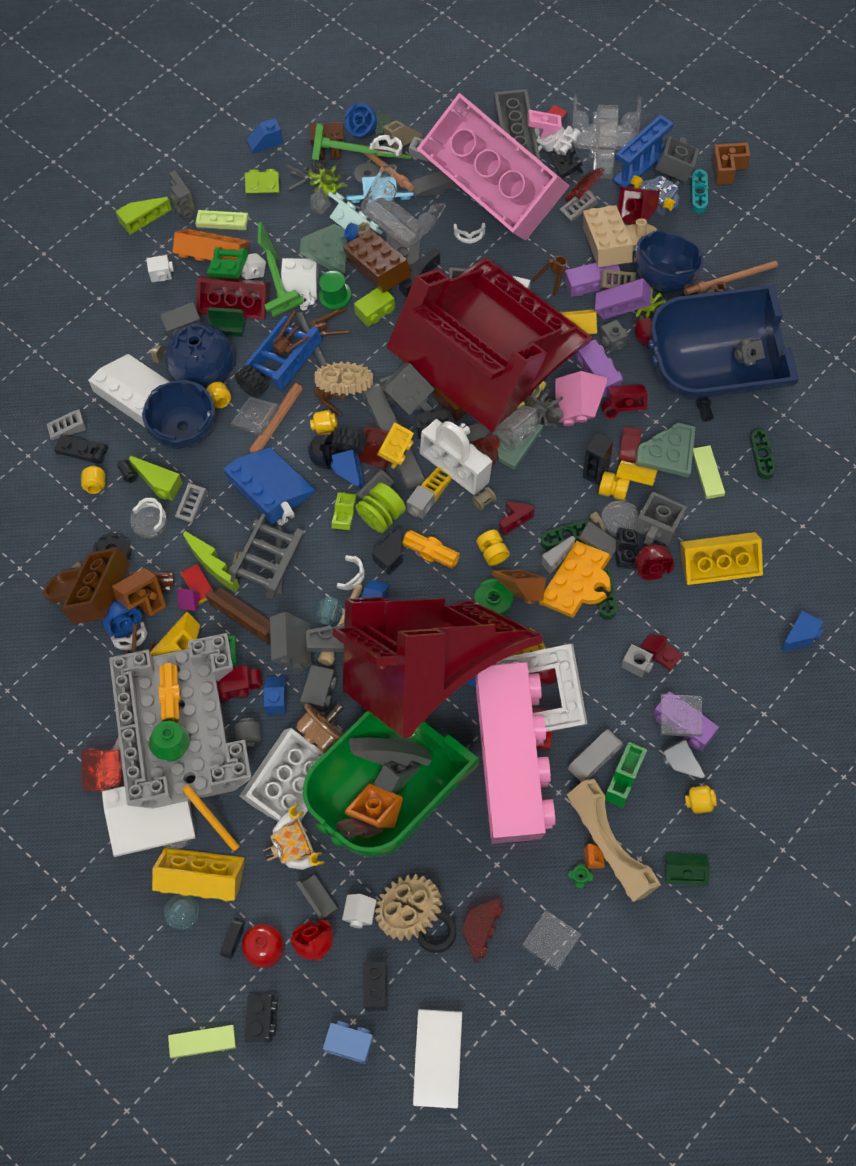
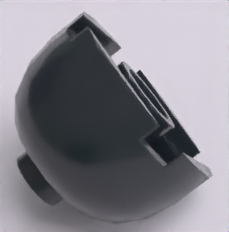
[308,433,342,470]

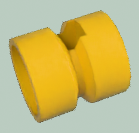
[599,471,630,501]
[476,530,510,566]

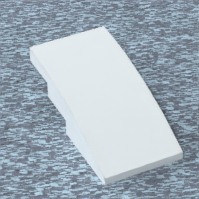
[413,1009,462,1108]

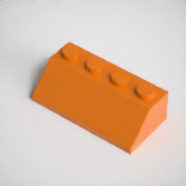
[173,229,250,261]

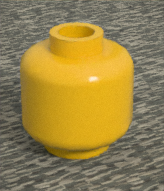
[206,382,231,409]
[310,410,338,434]
[81,466,105,494]
[685,785,717,814]

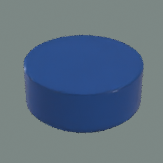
[344,222,358,241]

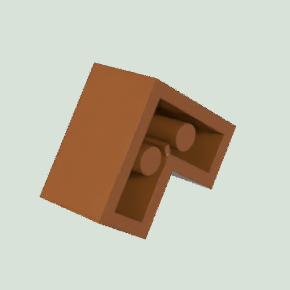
[712,143,750,185]
[112,568,166,616]

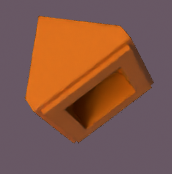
[584,844,605,869]

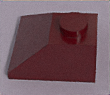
[618,186,660,224]

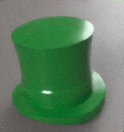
[319,271,352,311]

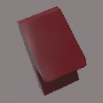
[619,427,642,463]
[499,502,535,536]
[639,634,683,672]

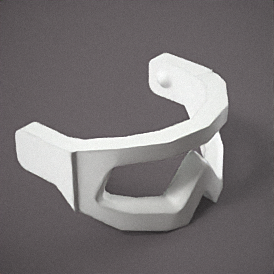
[370,135,403,156]
[454,223,485,243]
[132,498,166,532]
[277,501,295,526]
[337,555,365,590]
[111,622,147,650]

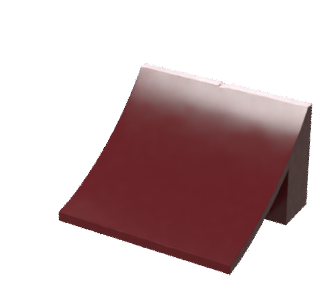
[386,257,593,433]
[332,597,543,738]

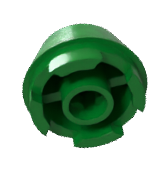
[149,721,190,762]

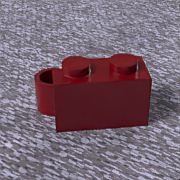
[601,384,648,419]
[217,665,262,702]

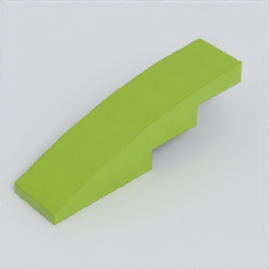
[183,531,240,592]

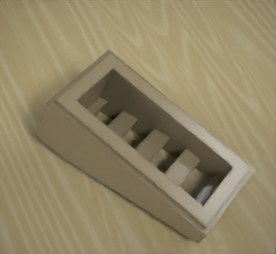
[600,270,636,289]

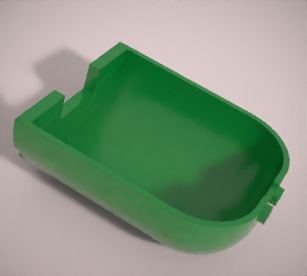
[303,711,479,857]

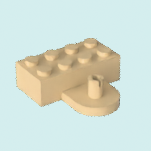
[583,205,657,267]

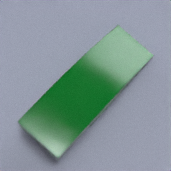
[605,742,647,808]

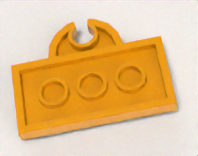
[539,541,611,618]

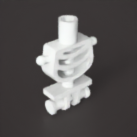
[534,126,581,155]

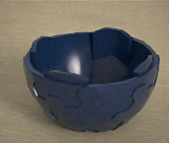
[634,230,705,294]
[165,323,236,389]
[142,380,216,449]

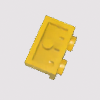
[377,422,414,469]

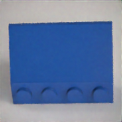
[223,447,316,525]

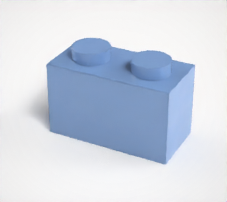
[323,1021,374,1064]

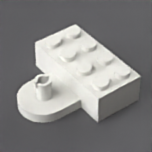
[420,419,492,496]

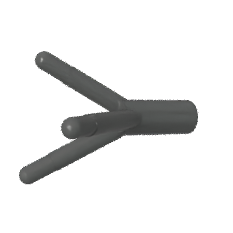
[286,164,320,191]

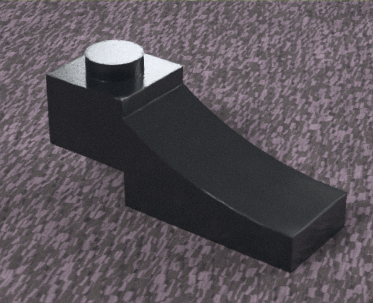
[399,249,440,298]

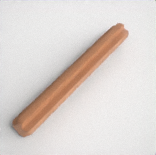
[249,383,302,453]

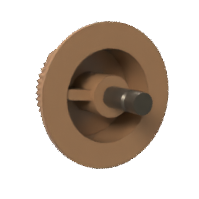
[296,703,344,753]

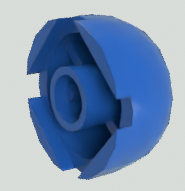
[345,103,378,138]
[102,601,142,638]

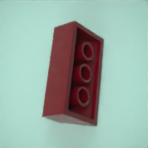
[197,276,270,320]

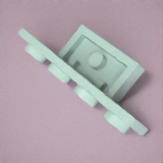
[328,192,383,236]

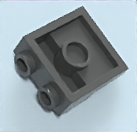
[169,170,197,220]

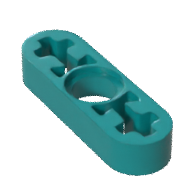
[691,169,708,214]

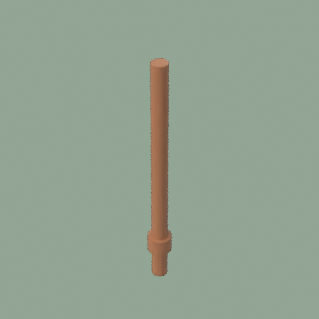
[360,144,414,192]
[684,261,778,295]

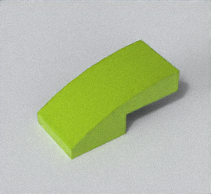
[332,492,356,530]

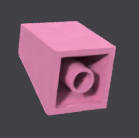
[555,371,607,426]

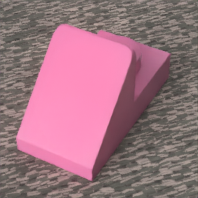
[527,110,562,139]

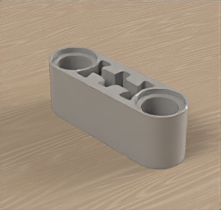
[568,729,623,782]

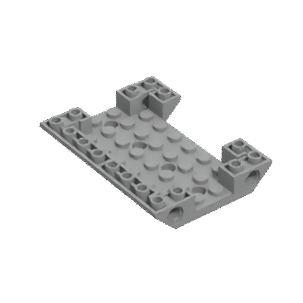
[109,633,252,809]

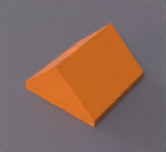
[345,784,403,828]

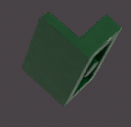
[208,307,246,337]
[665,853,710,886]

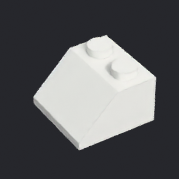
[281,259,319,300]

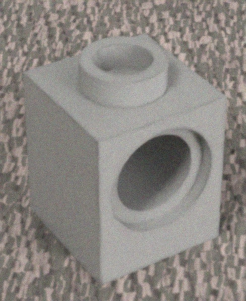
[406,485,435,519]
[621,644,654,678]

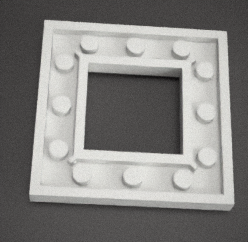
[496,644,587,732]

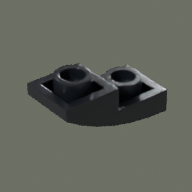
[616,527,638,570]

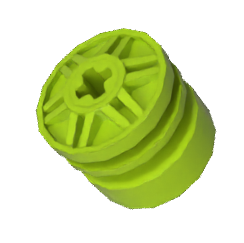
[356,483,406,533]

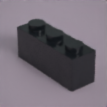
[583,433,614,485]

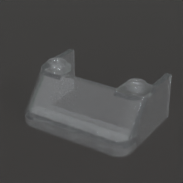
[572,93,642,150]
[361,164,446,247]

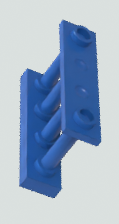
[613,115,674,187]
[244,315,322,391]

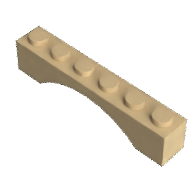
[567,779,661,902]

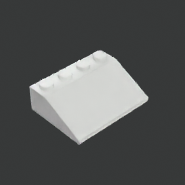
[88,354,170,427]
[239,728,324,822]
[102,779,196,857]

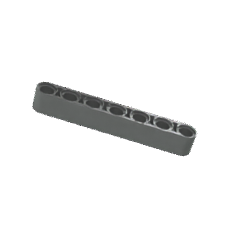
[362,382,424,490]

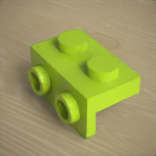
[245,169,280,194]

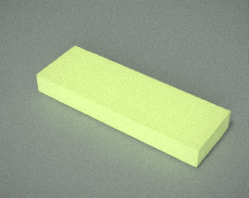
[196,210,249,230]
[693,446,725,499]
[168,1025,236,1059]

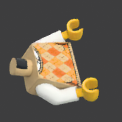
[263,804,324,870]

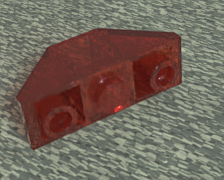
[462,898,504,963]

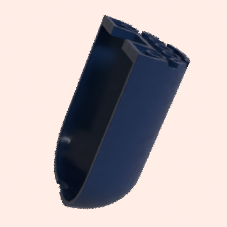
[648,284,799,399]

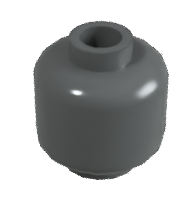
[234,718,261,749]

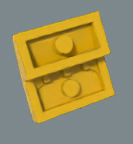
[616,460,658,486]

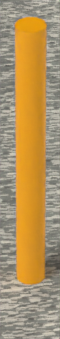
[182,784,239,851]

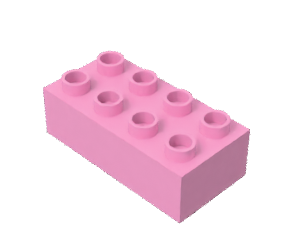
[417,93,570,241]
[475,662,555,844]

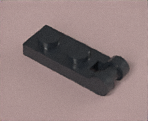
[54,435,108,464]

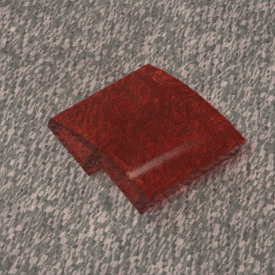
[564,168,605,202]
[81,749,121,791]

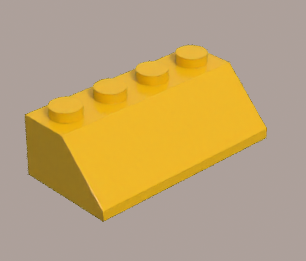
[680,532,763,585]
[152,848,245,901]

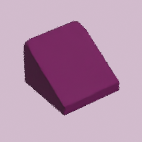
[177,588,200,611]

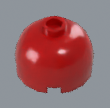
[290,919,334,961]
[242,924,285,968]

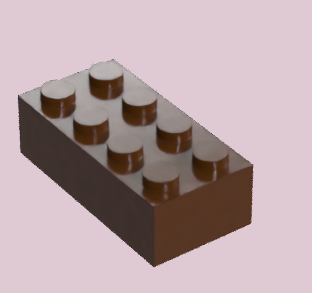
[343,230,412,293]

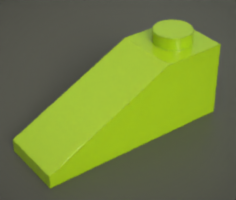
[115,197,172,235]
[129,456,183,501]

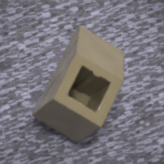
[383,120,422,149]

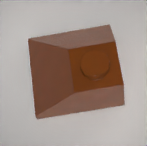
[491,570,546,604]

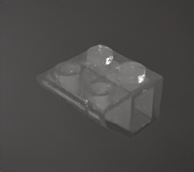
[496,405,539,450]

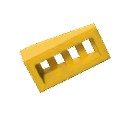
[421,467,452,502]

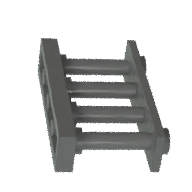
[229,513,304,600]

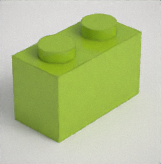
[354,288,395,327]

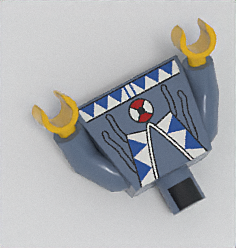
[630,175,679,217]

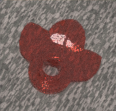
[473,434,500,468]

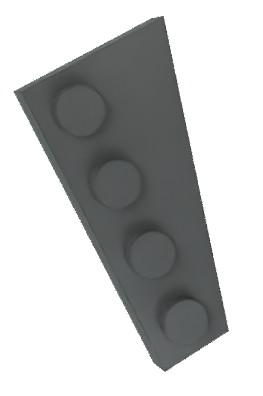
[305,623,344,652]

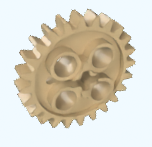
[315,361,373,396]
[375,874,442,941]

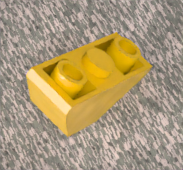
[150,612,200,656]

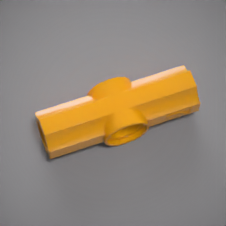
[402,530,460,569]
[158,663,180,723]

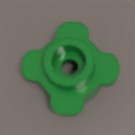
[568,863,593,889]

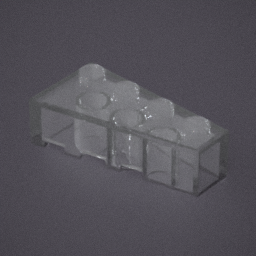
[590,105,619,179]

